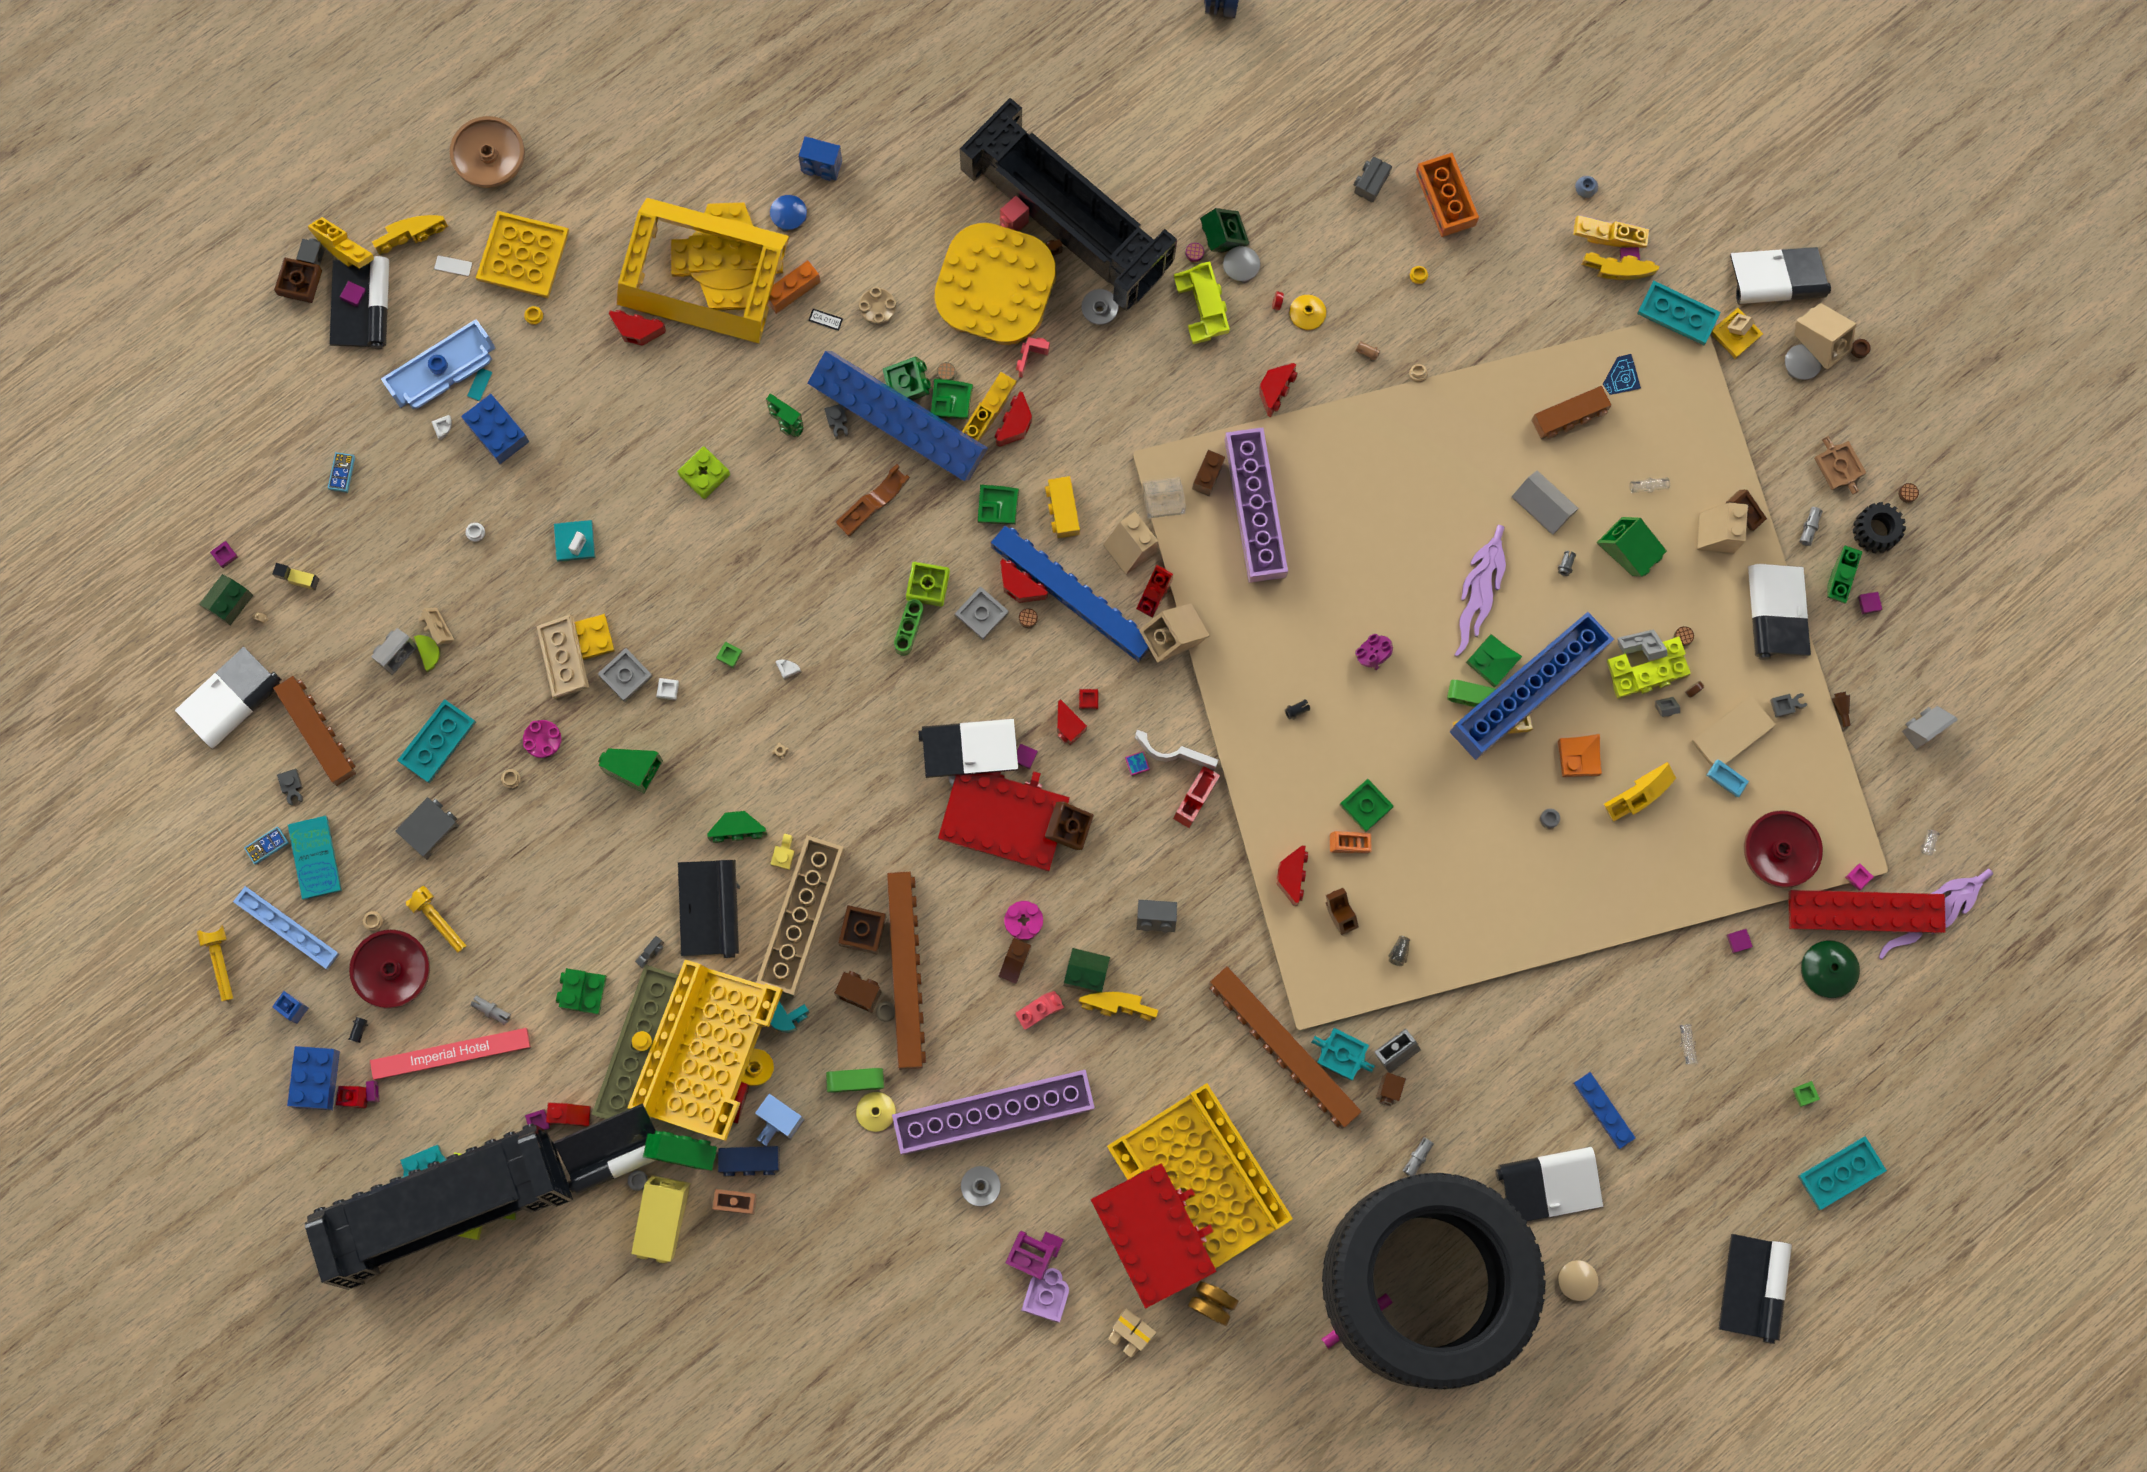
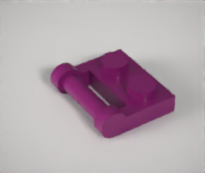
[1005,1230,1057,1280]

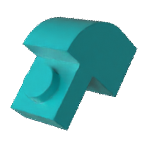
[770,1001,810,1033]

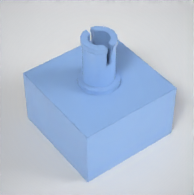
[755,1094,805,1146]

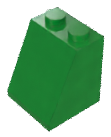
[1597,517,1667,577]
[598,748,663,794]

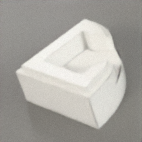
[432,415,452,440]
[775,659,801,679]

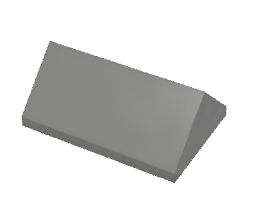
[1512,471,1579,535]

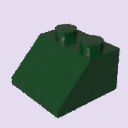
[1200,208,1249,253]
[199,574,254,626]
[1063,948,1110,993]

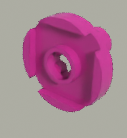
[1004,901,1043,940]

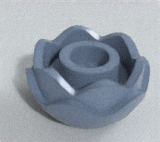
[1575,176,1598,198]

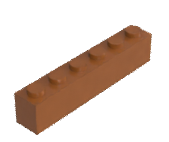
[273,676,356,786]

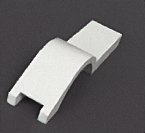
[1135,730,1218,771]

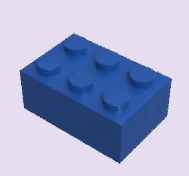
[461,394,529,465]
[287,1046,340,1111]

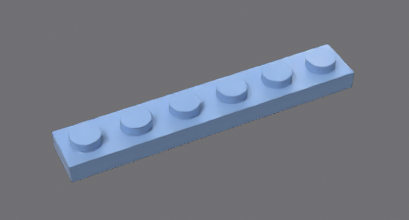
[233,886,339,970]

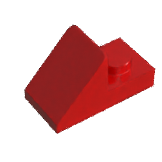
[335,1086,368,1109]

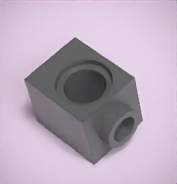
[296,238,325,266]

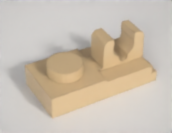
[419,608,454,645]

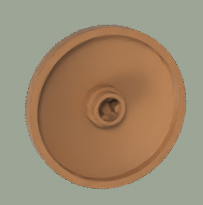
[450,116,525,188]

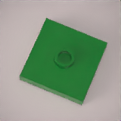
[1339,779,1394,833]

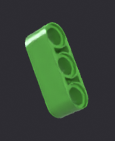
[894,599,924,656]
[1447,680,1496,707]
[826,1068,884,1093]

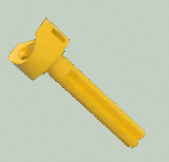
[406,886,467,953]
[197,925,233,1001]

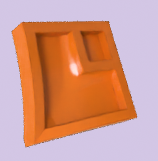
[1558,734,1602,777]

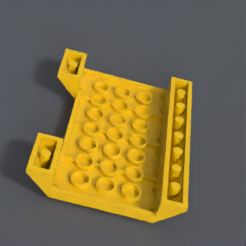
[627,960,783,1141]
[1107,1083,1293,1269]

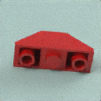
[609,310,666,346]
[1259,363,1298,417]
[994,391,1032,447]
[1000,559,1048,603]
[1136,565,1173,618]
[1276,845,1308,906]

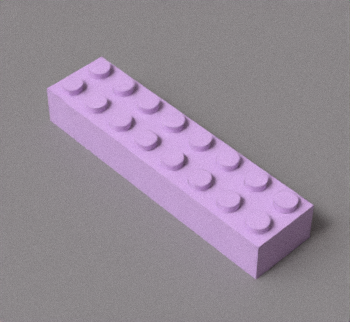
[1224,428,1288,583]

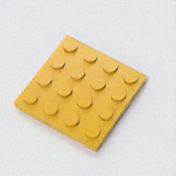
[476,211,569,298]

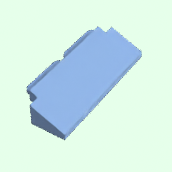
[381,319,495,409]

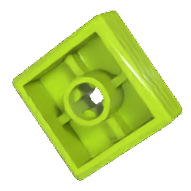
[677,446,730,499]
[906,562,950,607]

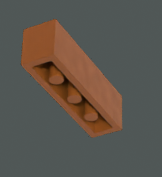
[1532,385,1612,439]

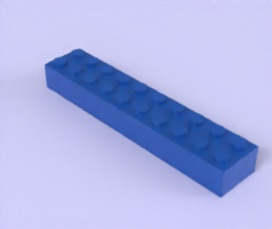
[807,351,988,481]
[1450,612,1614,760]

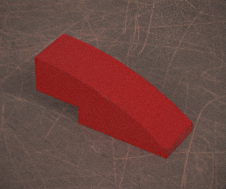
[1173,766,1220,829]

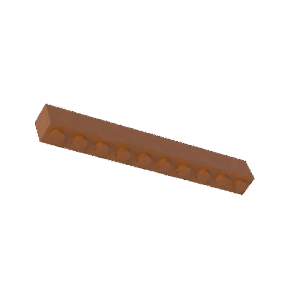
[887,871,926,1070]
[1209,966,1362,1129]

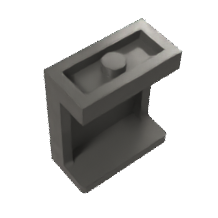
[395,797,459,860]

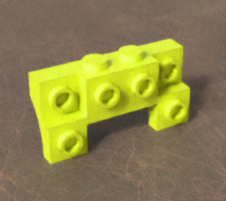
[1173,261,1230,344]
[1607,637,1691,699]

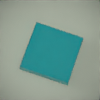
[554,520,595,562]

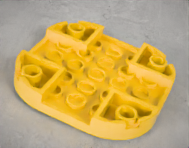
[935,223,1057,345]

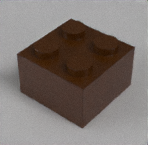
[838,905,887,955]
[834,971,882,1013]

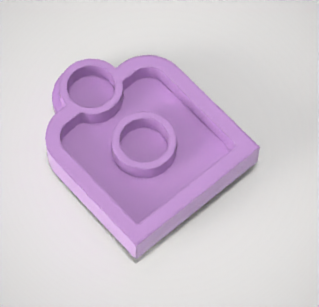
[1021,1268,1069,1323]

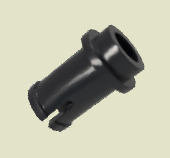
[1285,699,1310,720]
[348,1017,368,1043]

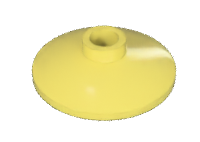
[856,1092,896,1132]

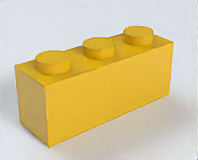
[1045,476,1080,539]

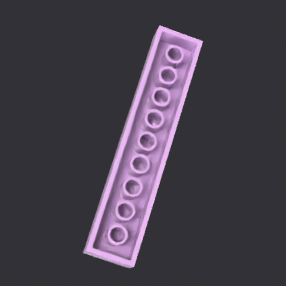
[892,1070,1095,1156]

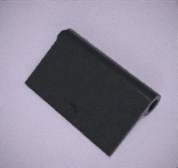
[678,860,739,958]

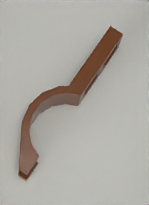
[836,464,910,537]

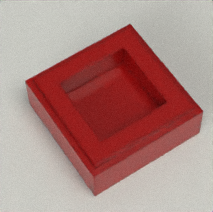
[1079,689,1098,709]

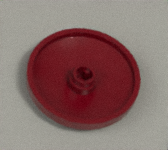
[1744,810,1823,888]
[349,930,430,1009]

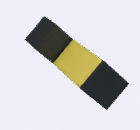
[272,563,319,590]

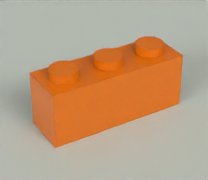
[768,260,821,314]

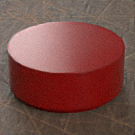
[1272,291,1284,311]

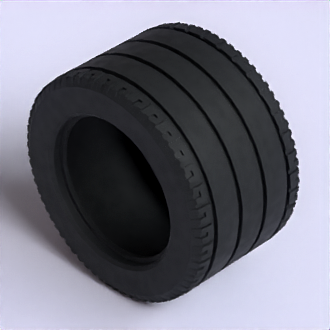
[1322,1172,1546,1390]

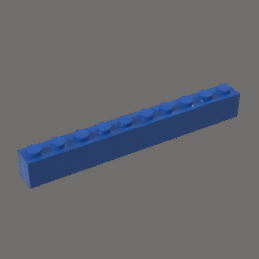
[991,526,1149,663]

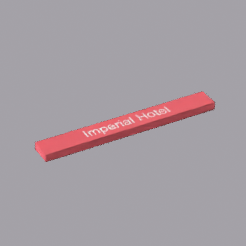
[370,1028,531,1080]

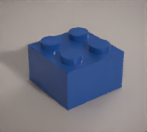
[798,136,842,181]

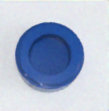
[428,355,448,374]

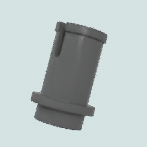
[1558,551,1576,576]

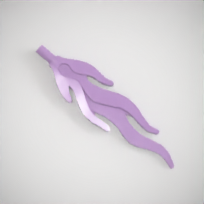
[1454,525,1506,656]
[1879,869,1993,959]

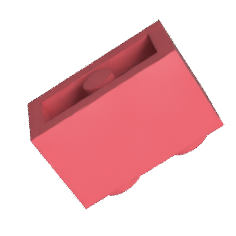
[1000,196,1029,231]

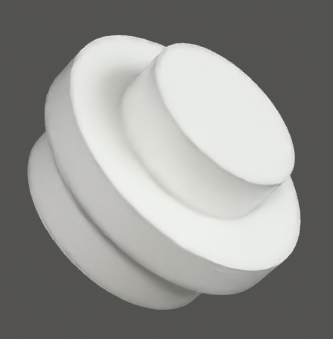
[466,523,485,542]

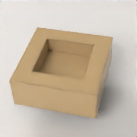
[1727,314,1755,336]

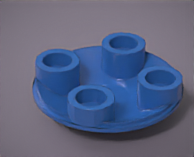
[770,195,807,231]

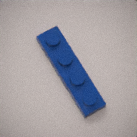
[1573,1072,1635,1149]

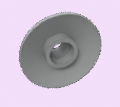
[1081,289,1119,325]
[961,1166,1001,1206]

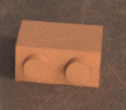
[712,1189,757,1215]

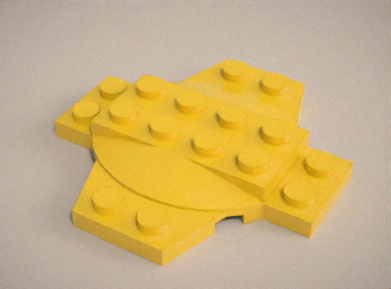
[671,202,783,310]

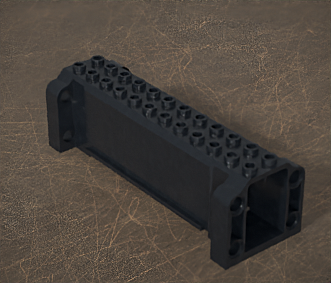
[959,98,1177,311]
[305,1124,573,1290]

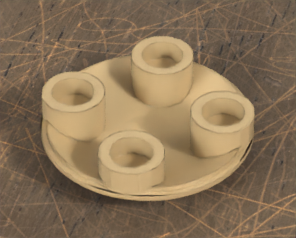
[859,287,896,324]
[1558,1260,1598,1301]

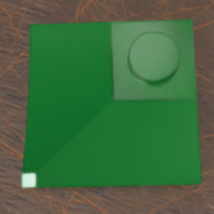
[931,379,973,419]
[978,484,1019,525]
[1466,634,1522,687]

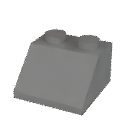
[371,628,418,675]
[1902,706,1958,749]

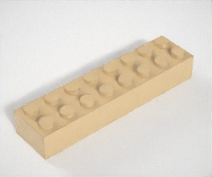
[756,835,845,998]

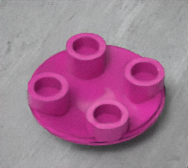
[523,720,561,758]

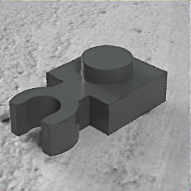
[824,404,848,439]
[1770,693,1807,718]
[277,768,303,805]
[635,936,664,968]

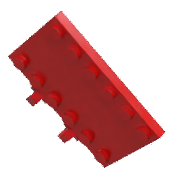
[938,771,1070,872]
[1090,1163,1217,1309]

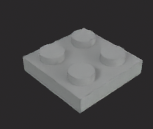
[955,586,1009,640]
[598,648,653,702]

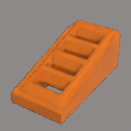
[1330,831,1371,853]

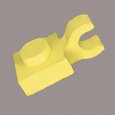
[770,834,795,870]

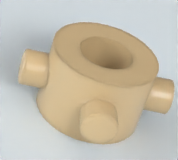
[252,612,268,623]
[772,743,789,759]

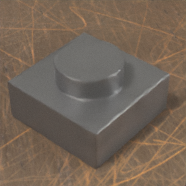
[1655,697,1680,717]

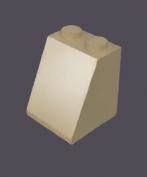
[1795,303,1856,370]
[1697,503,1748,554]
[1103,511,1158,575]
[1139,603,1209,663]

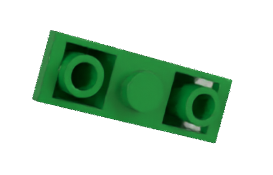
[1827,545,1863,604]
[707,811,767,843]

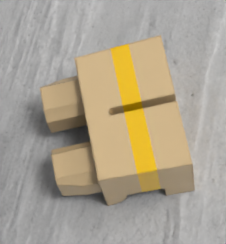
[1108,1308,1156,1358]

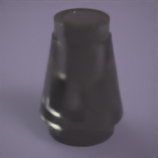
[1388,936,1410,966]

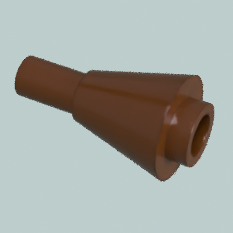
[1831,691,1851,727]

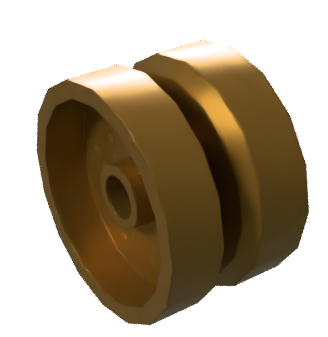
[1188,1281,1239,1326]

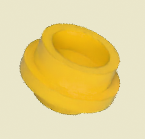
[1409,266,1428,284]
[524,306,543,325]
[632,1031,652,1051]

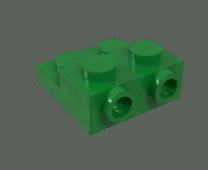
[882,356,931,400]
[766,393,804,437]
[556,968,607,1015]

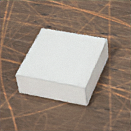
[569,531,586,556]
[656,678,679,700]

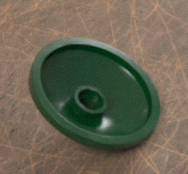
[1801,940,1860,999]

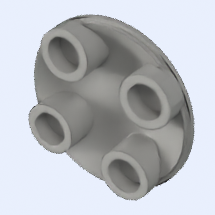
[1223,246,1260,283]
[1785,344,1822,380]

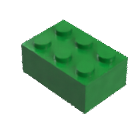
[643,1131,717,1171]

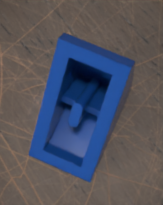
[272,991,309,1024]

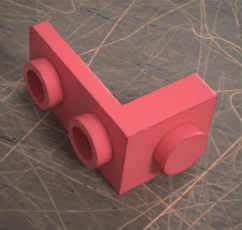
[1016,337,1050,378]
[1016,991,1064,1030]

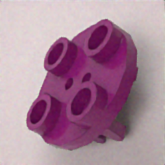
[1355,634,1393,670]

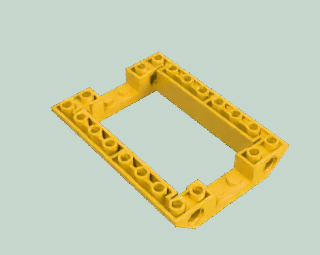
[617,198,789,344]

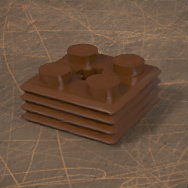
[274,257,322,303]
[1045,802,1094,850]

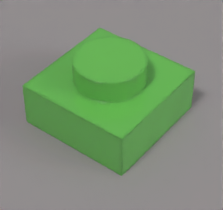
[716,642,743,668]
[1792,1081,1820,1107]

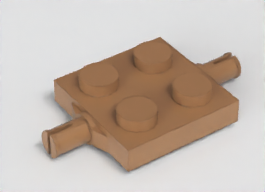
[1814,436,1866,495]

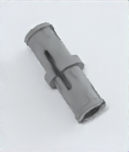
[1799,507,1823,546]
[470,995,511,1025]
[1403,1137,1434,1176]

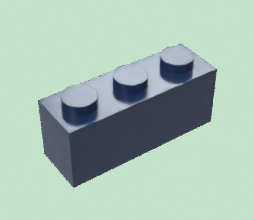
[718,1146,780,1177]

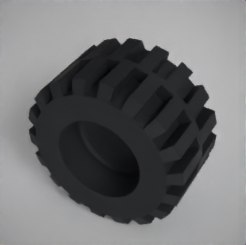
[1853,502,1906,554]

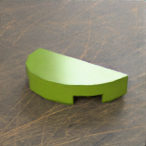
[414,635,440,672]

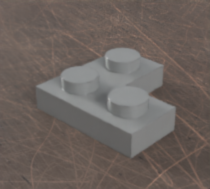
[1617,629,1667,660]

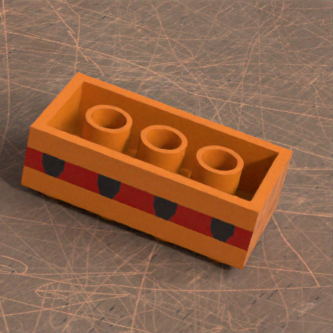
[1415,152,1479,237]

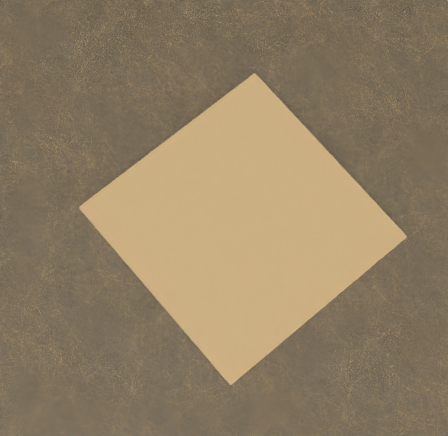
[1133,321,1888,1030]

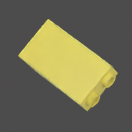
[631,1175,691,1263]

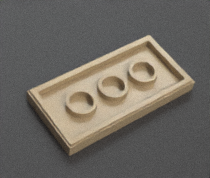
[537,614,589,699]
[1692,695,1776,766]

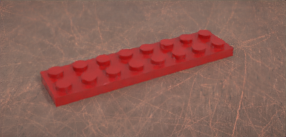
[1788,890,1946,933]

